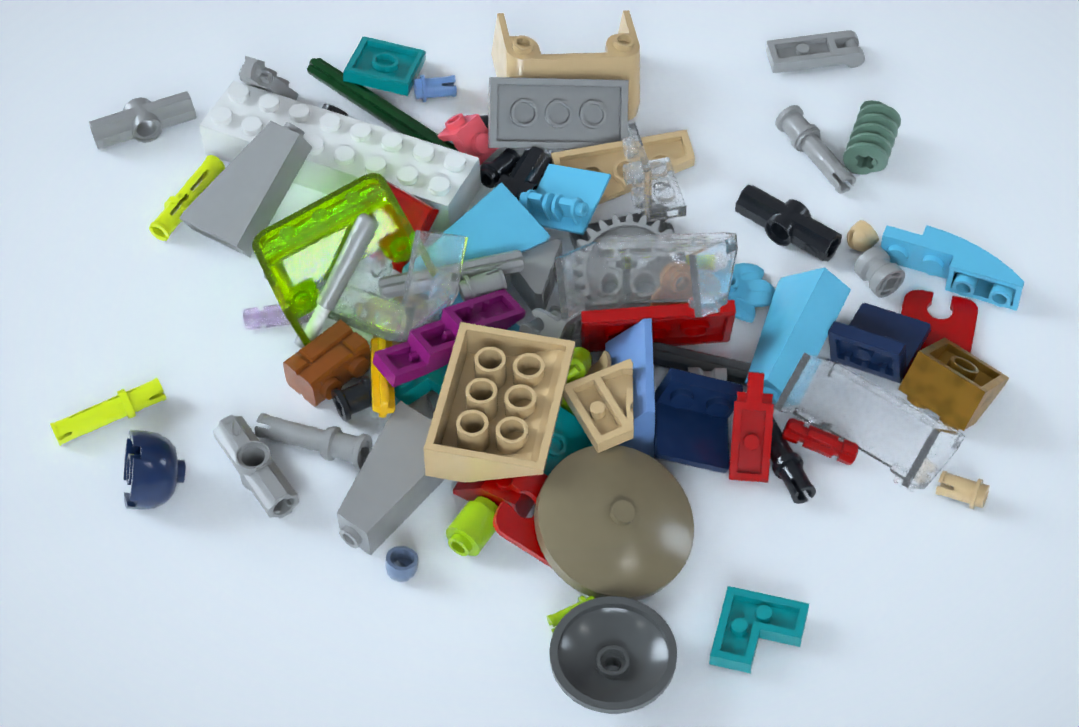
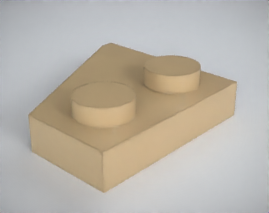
[563,359,634,453]

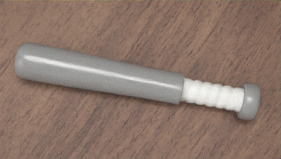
[294,213,379,348]

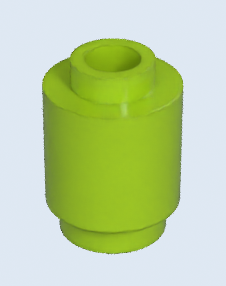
[446,496,498,556]

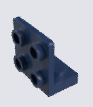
[828,303,931,383]
[654,368,743,473]

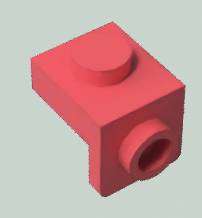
[437,113,499,165]

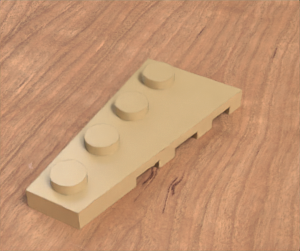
[551,129,695,205]

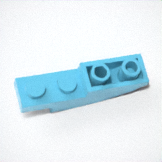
[881,225,1024,311]

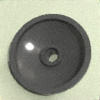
[549,596,677,714]

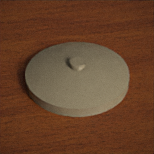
[534,445,694,601]

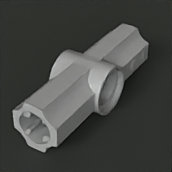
[88,91,197,149]
[213,414,299,519]

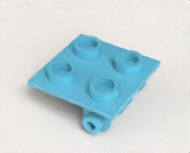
[519,164,611,235]

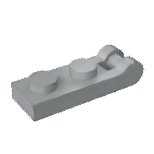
[766,30,865,73]

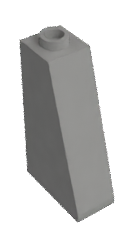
[179,121,312,257]
[337,401,445,555]

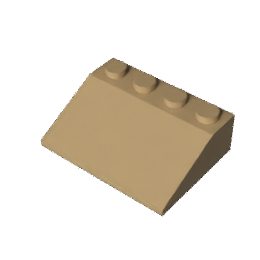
[423,322,575,483]

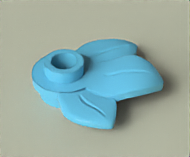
[710,263,775,323]

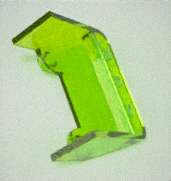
[252,173,437,346]

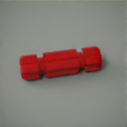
[782,418,859,465]

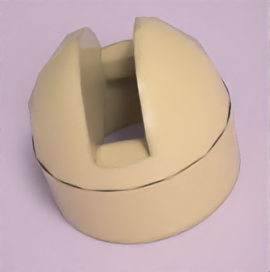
[847,220,879,252]

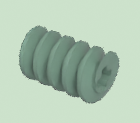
[843,100,902,175]

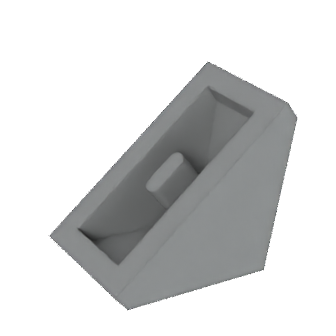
[510,239,563,311]

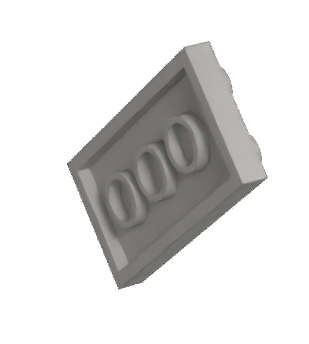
[488,77,629,149]

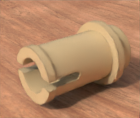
[936,470,990,510]

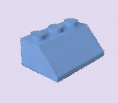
[598,318,655,458]

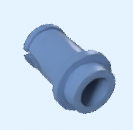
[414,75,457,102]

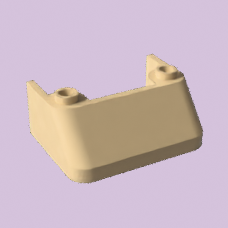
[491,10,640,120]

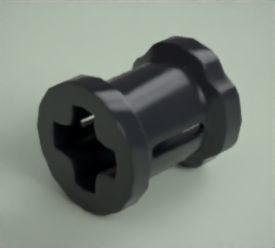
[331,375,372,421]

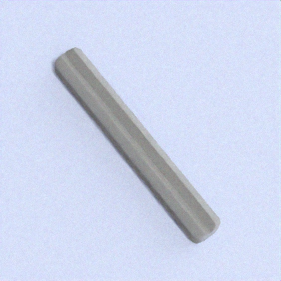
[378,250,524,299]

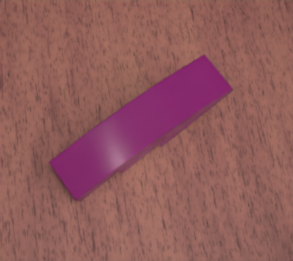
[373,288,526,387]

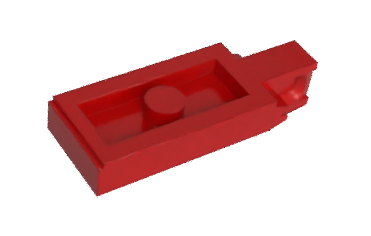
[729,372,774,483]

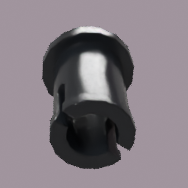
[480,148,520,188]

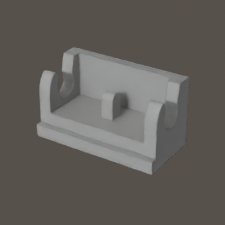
[518,291,598,341]

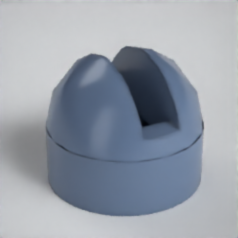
[385,546,418,582]

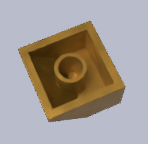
[898,338,1009,431]

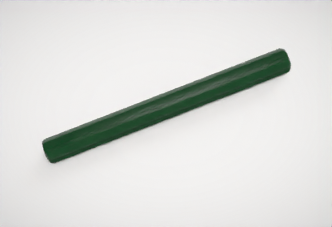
[307,58,458,151]

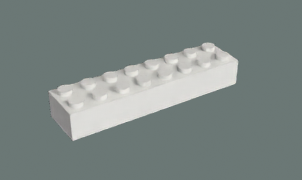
[199,80,481,232]

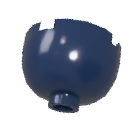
[123,430,186,509]

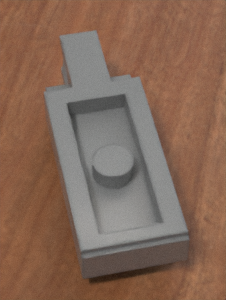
[238,55,299,100]

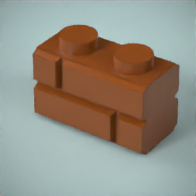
[283,319,371,407]

